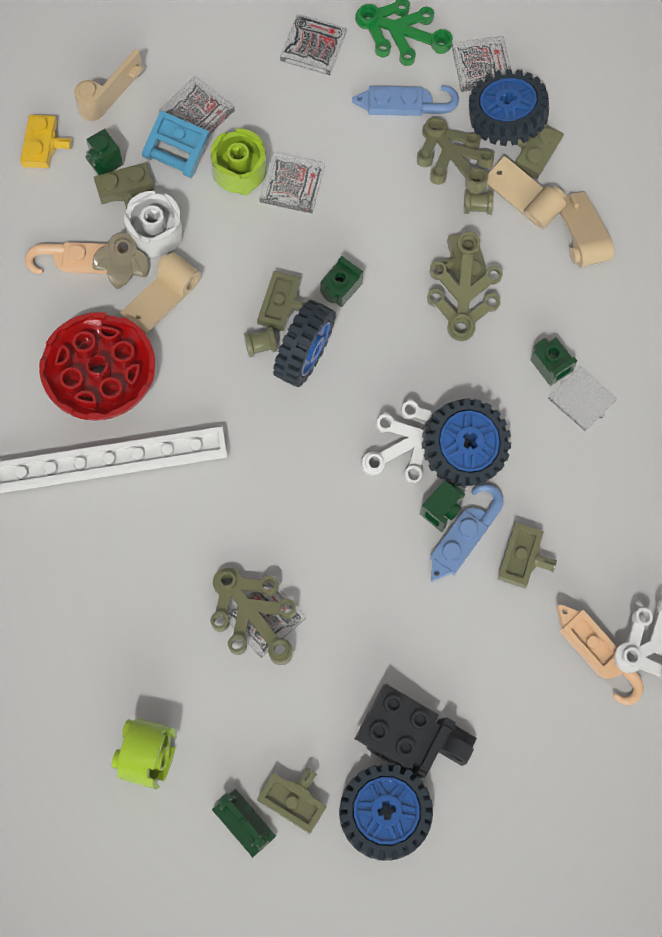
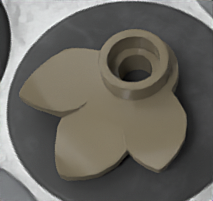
[92,232,148,289]

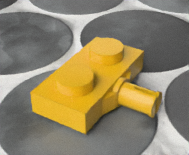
[20,115,72,168]

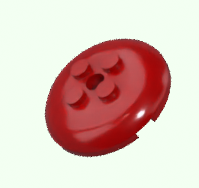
[39,312,156,421]

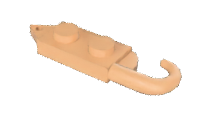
[25,242,125,274]
[556,605,644,705]

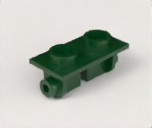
[212,788,277,858]

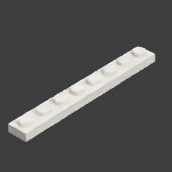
[0,426,227,493]

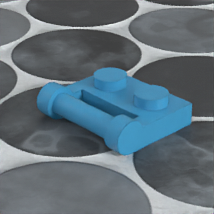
[142,110,211,178]

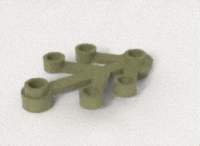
[417,117,494,194]
[427,232,503,341]
[210,568,296,665]

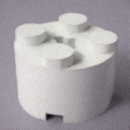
[124,191,183,258]

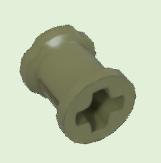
[464,189,493,215]
[244,327,277,358]

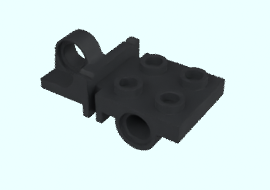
[354,684,477,778]

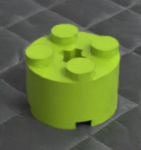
[211,128,266,195]
[111,718,177,790]

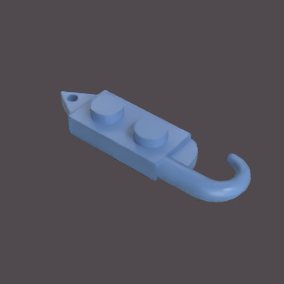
[352,86,459,116]
[430,484,503,582]

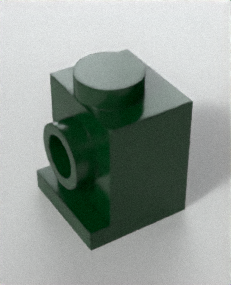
[85,128,123,175]
[320,256,363,307]
[530,337,577,386]
[420,480,465,533]

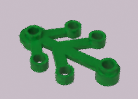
[355,0,453,66]

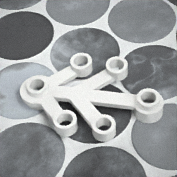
[360,401,434,484]
[614,599,662,680]

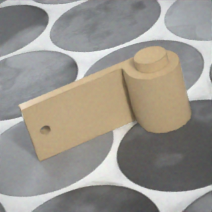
[74,49,143,121]
[487,156,567,230]
[560,191,614,268]
[120,252,201,334]

